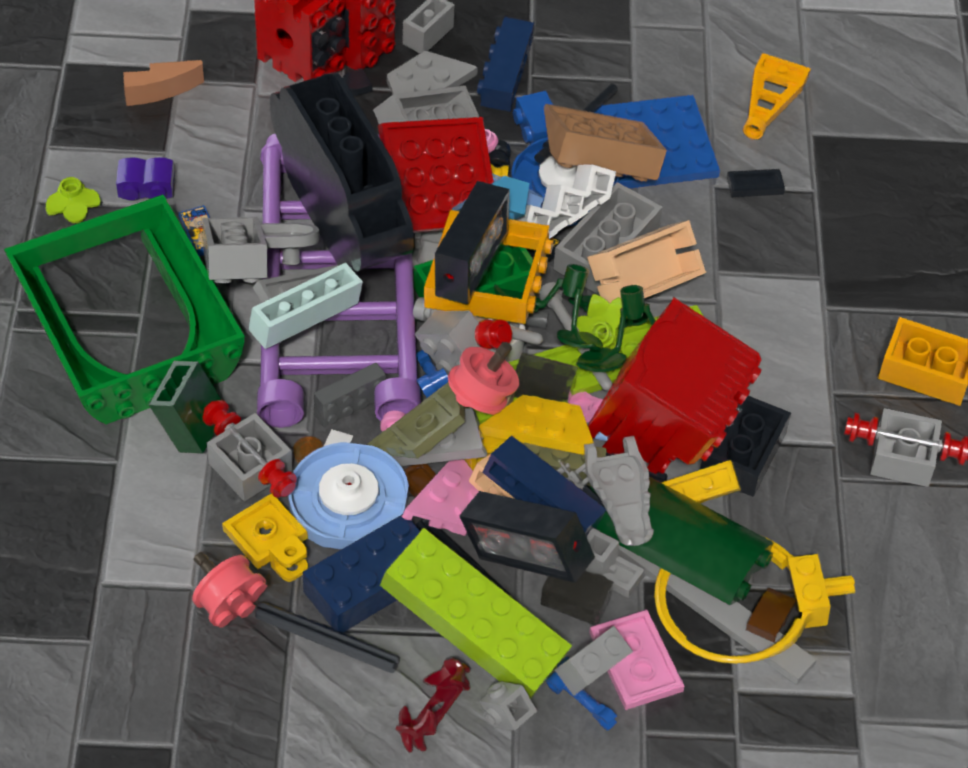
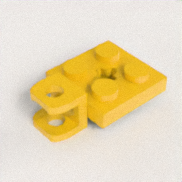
[222,494,308,582]

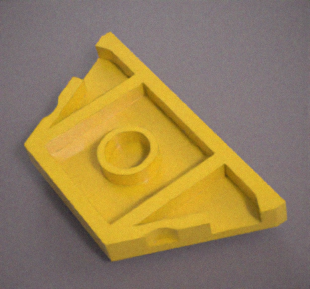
[481,395,594,455]

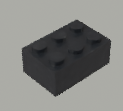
[700,395,791,497]

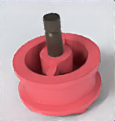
[448,342,519,415]
[192,551,267,628]

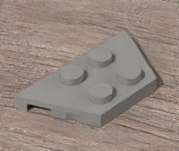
[386,51,477,95]
[392,408,488,466]

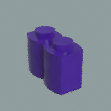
[116,157,175,200]

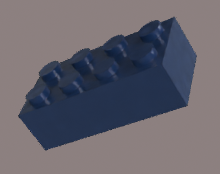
[303,514,420,633]

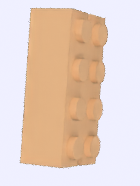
[587,220,706,303]

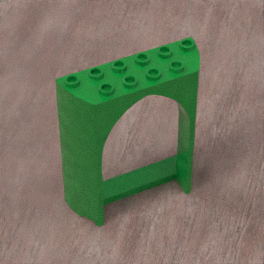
[4,195,245,424]

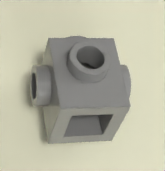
[479,682,537,731]

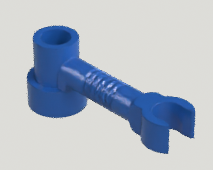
[416,350,448,398]
[546,657,617,731]

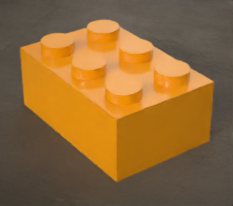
[878,317,968,406]

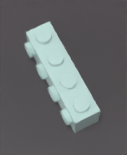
[248,263,363,349]

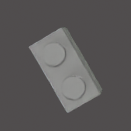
[403,0,454,54]
[555,626,633,696]

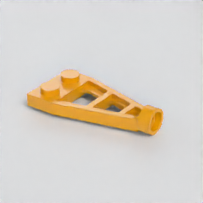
[743,53,811,139]

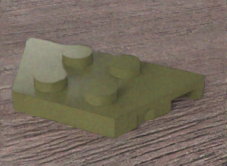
[368,382,465,459]

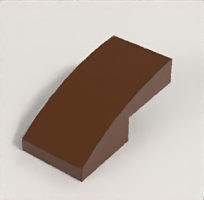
[746,587,797,643]

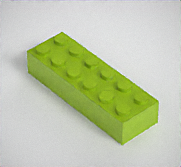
[380,528,572,699]

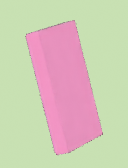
[589,610,684,710]

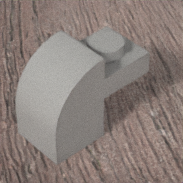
[582,528,645,598]

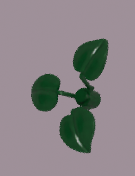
[494,264,603,351]
[576,285,656,372]

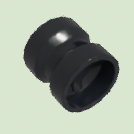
[489,140,511,172]

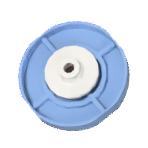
[288,442,409,549]

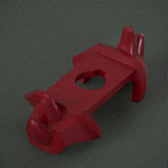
[395,658,471,753]

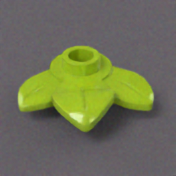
[45,177,100,223]
[577,294,622,348]

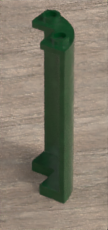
[591,477,774,605]

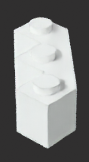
[516,165,616,239]

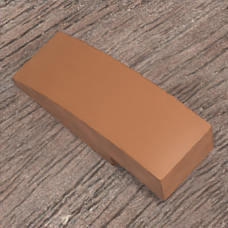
[123,60,204,106]

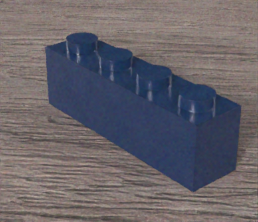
[477,17,534,112]
[482,436,606,536]

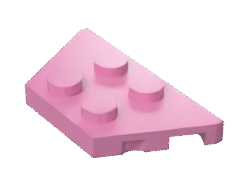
[402,459,479,536]

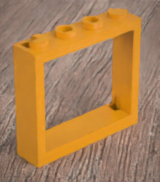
[424,210,553,324]

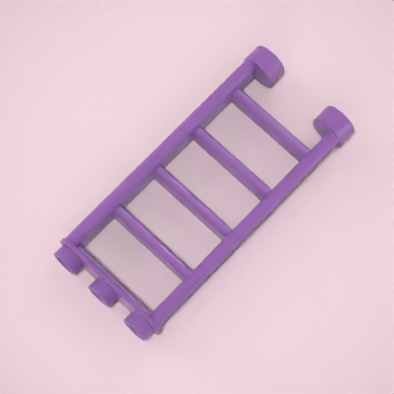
[257,134,421,428]

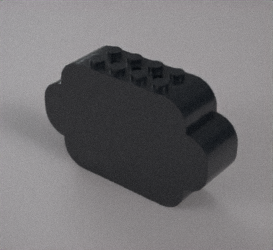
[270,72,414,271]

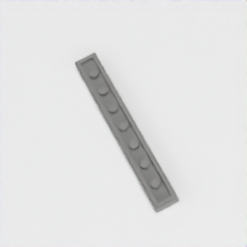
[618,545,817,685]

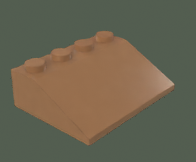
[544,104,667,181]

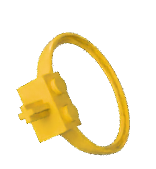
[654,536,855,664]

